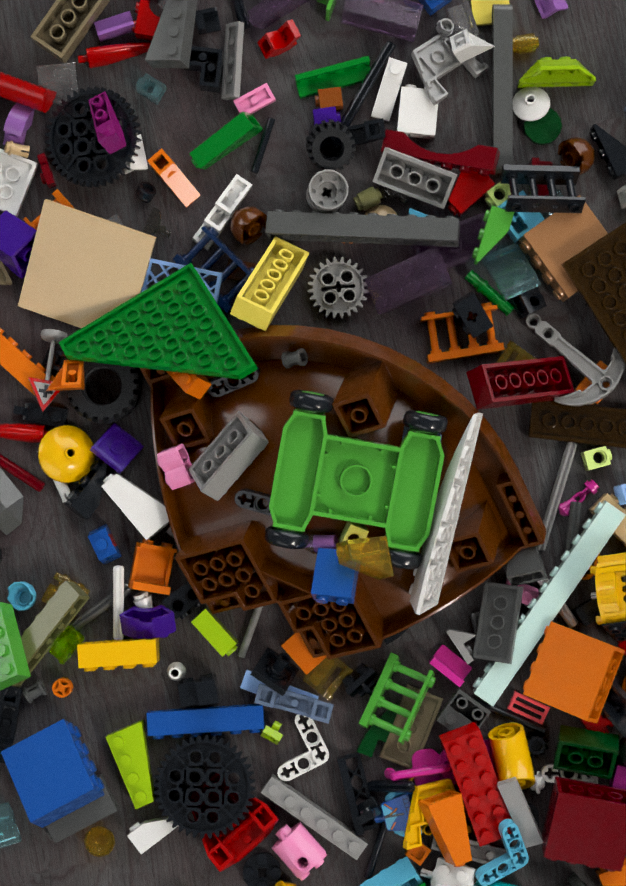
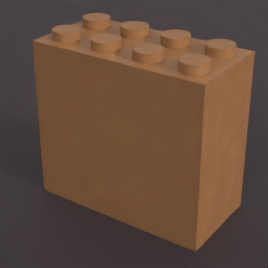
[519,195,608,302]

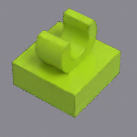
[260,720,283,745]

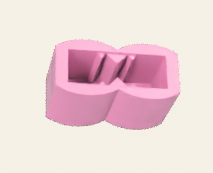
[157,444,195,490]

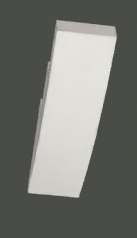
[192,174,252,250]

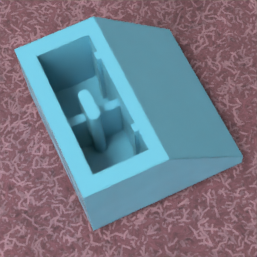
[498,190,545,243]

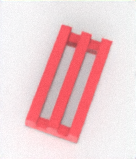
[507,691,550,725]

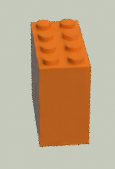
[523,621,625,723]

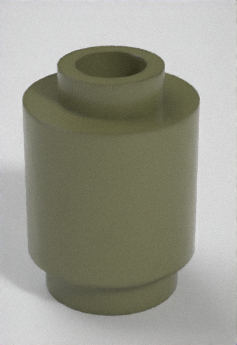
[353,186,383,212]

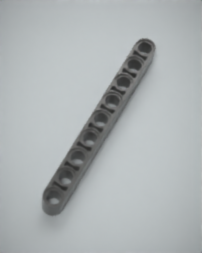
[492,4,513,174]

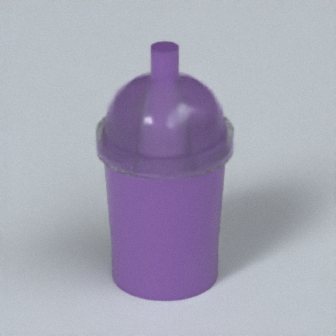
[305,534,338,554]

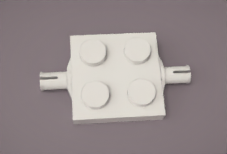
[420,857,476,886]

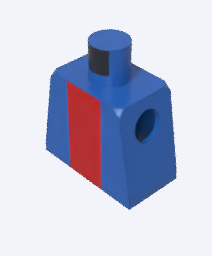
[88,524,122,565]

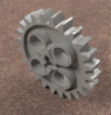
[308,257,369,319]

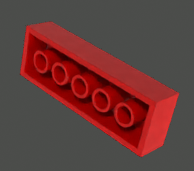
[438,722,511,847]

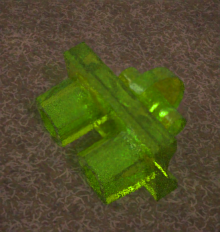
[49,625,84,664]

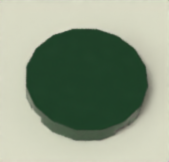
[523,108,562,145]

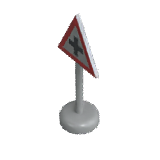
[28,329,68,412]

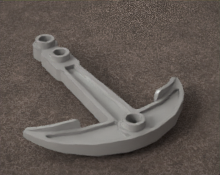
[526,313,625,406]

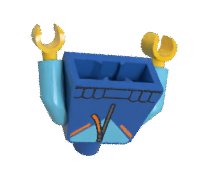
[374,778,432,837]

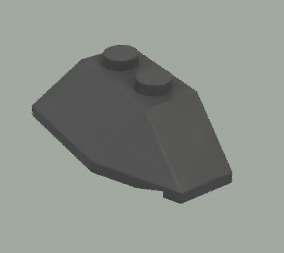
[0,467,24,536]

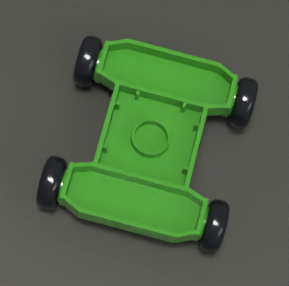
[264,390,448,569]

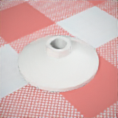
[513,87,550,121]

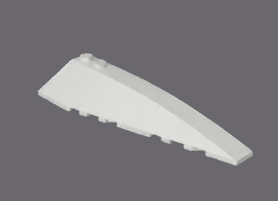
[409,413,483,615]

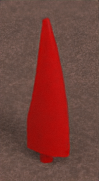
[77,42,151,68]
[0,423,48,443]

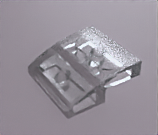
[37,62,79,106]

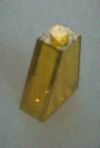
[336,536,394,580]

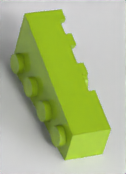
[105,719,155,809]

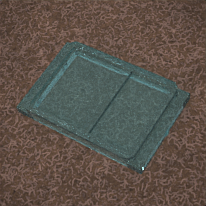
[481,243,541,300]

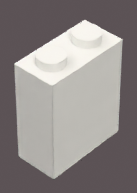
[397,84,438,140]

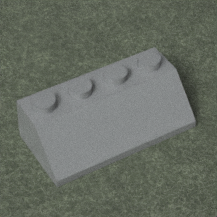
[372,147,458,209]
[188,411,269,501]

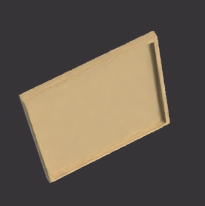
[18,199,157,328]

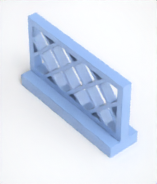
[142,258,223,303]

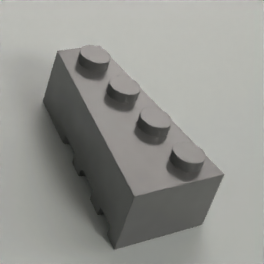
[145,0,198,68]

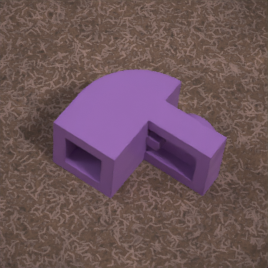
[3,103,35,145]

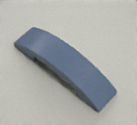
[254,684,334,724]

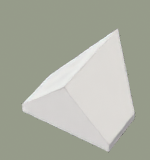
[450,29,495,63]

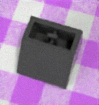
[436,689,491,731]

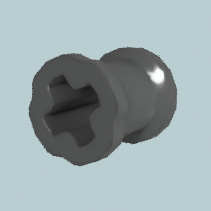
[281,348,308,369]
[22,679,48,704]

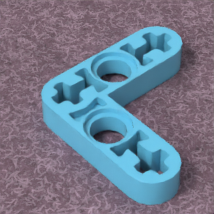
[475,819,529,886]

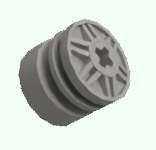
[306,169,349,213]

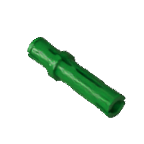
[464,269,514,316]

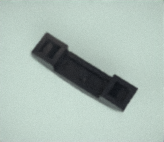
[320,118,386,150]
[0,686,22,764]

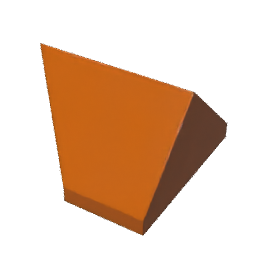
[46,360,85,391]

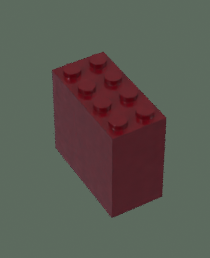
[542,776,626,872]

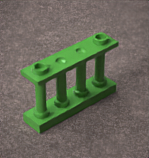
[359,653,436,745]

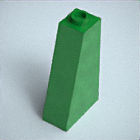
[189,112,264,170]

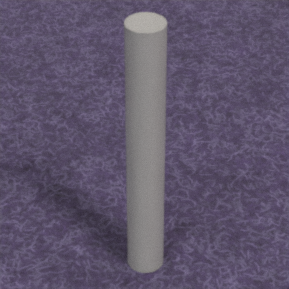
[237,606,263,658]

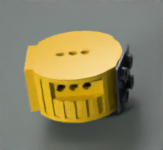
[590,552,626,641]

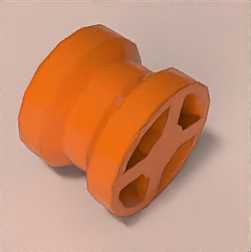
[52,677,73,698]

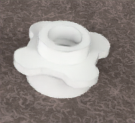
[530,771,545,794]

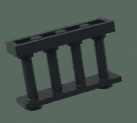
[500,164,586,213]

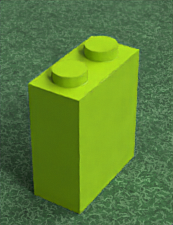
[191,607,238,657]

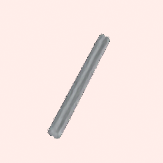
[536,442,577,552]

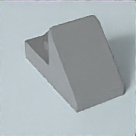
[445,628,476,664]

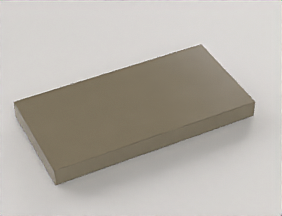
[379,684,443,769]

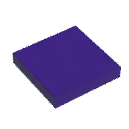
[90,423,144,474]

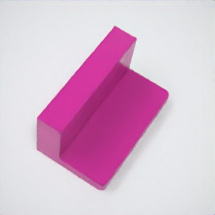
[428,644,472,687]

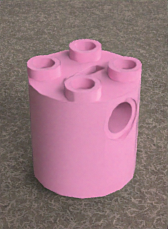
[272,822,327,881]

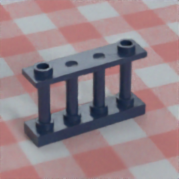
[173,226,254,313]

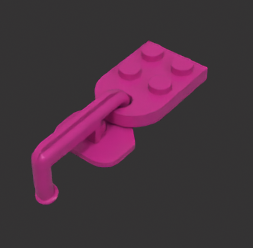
[384,739,497,786]

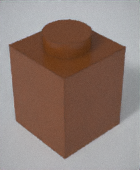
[315,87,343,111]

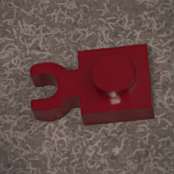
[37,153,57,188]

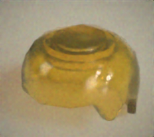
[84,826,115,857]

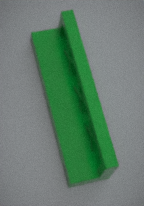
[295,56,370,99]

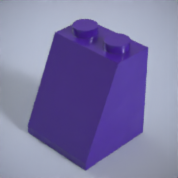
[0,210,37,279]

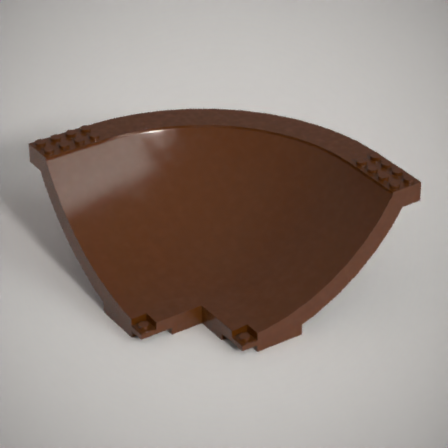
[140,325,547,660]

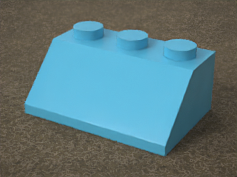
[359,856,423,886]

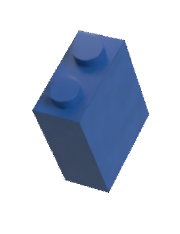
[311,548,361,606]

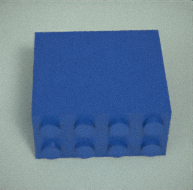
[1,719,105,828]

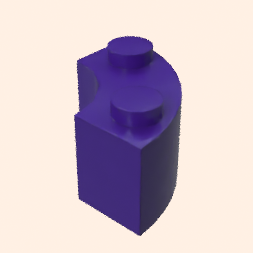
[119,605,176,639]

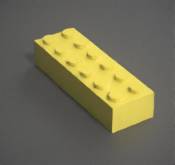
[230,236,309,331]

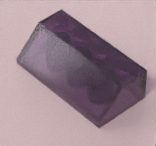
[341,0,424,42]

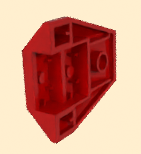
[191,773,279,872]

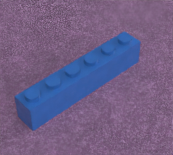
[146,704,265,739]

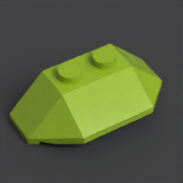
[517,56,596,88]

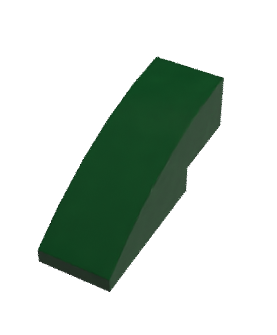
[356,703,400,757]

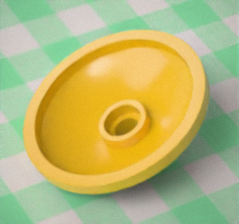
[38,425,95,483]

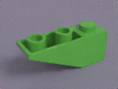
[472,206,514,265]

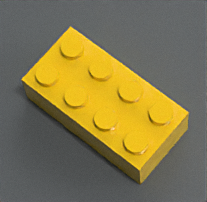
[77,637,160,672]

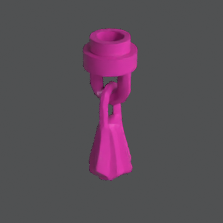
[558,479,599,516]

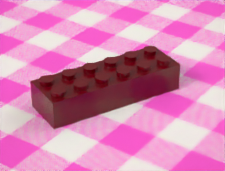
[466,356,575,410]

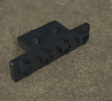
[602,680,626,738]

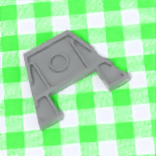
[411,33,489,105]

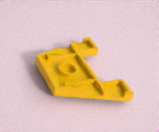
[403,778,471,850]

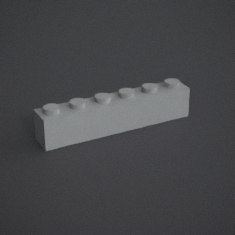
[261,773,368,860]

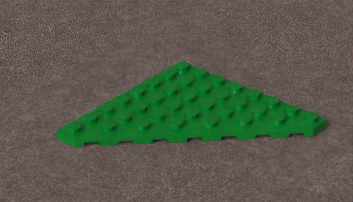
[58,263,258,380]

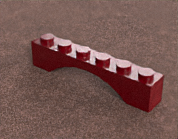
[381,129,500,177]

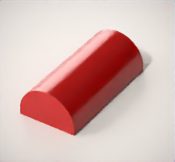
[0,72,57,113]

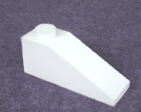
[371,57,407,122]
[127,816,179,854]

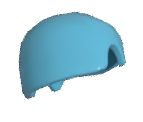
[7,581,37,611]

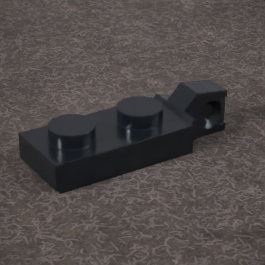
[13,403,69,427]

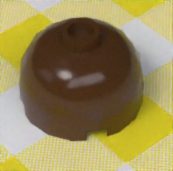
[558,137,594,175]
[230,206,267,245]

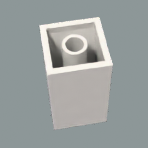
[101,474,170,540]

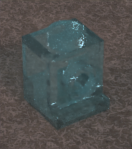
[136,73,167,105]

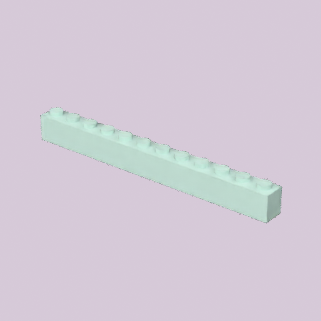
[472,500,626,706]

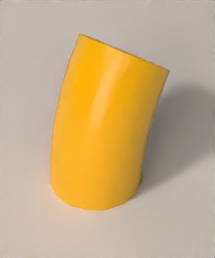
[488,723,536,790]

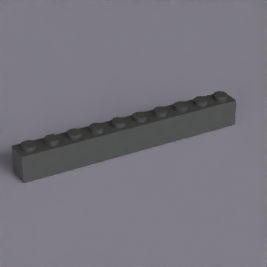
[265,209,460,247]

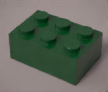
[553,725,619,779]

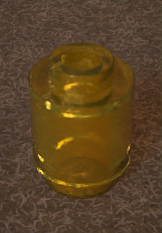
[513,33,539,54]

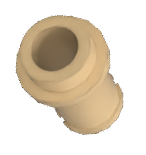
[4,140,30,158]

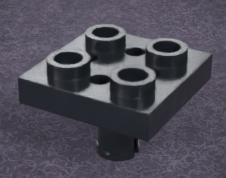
[250,648,299,696]

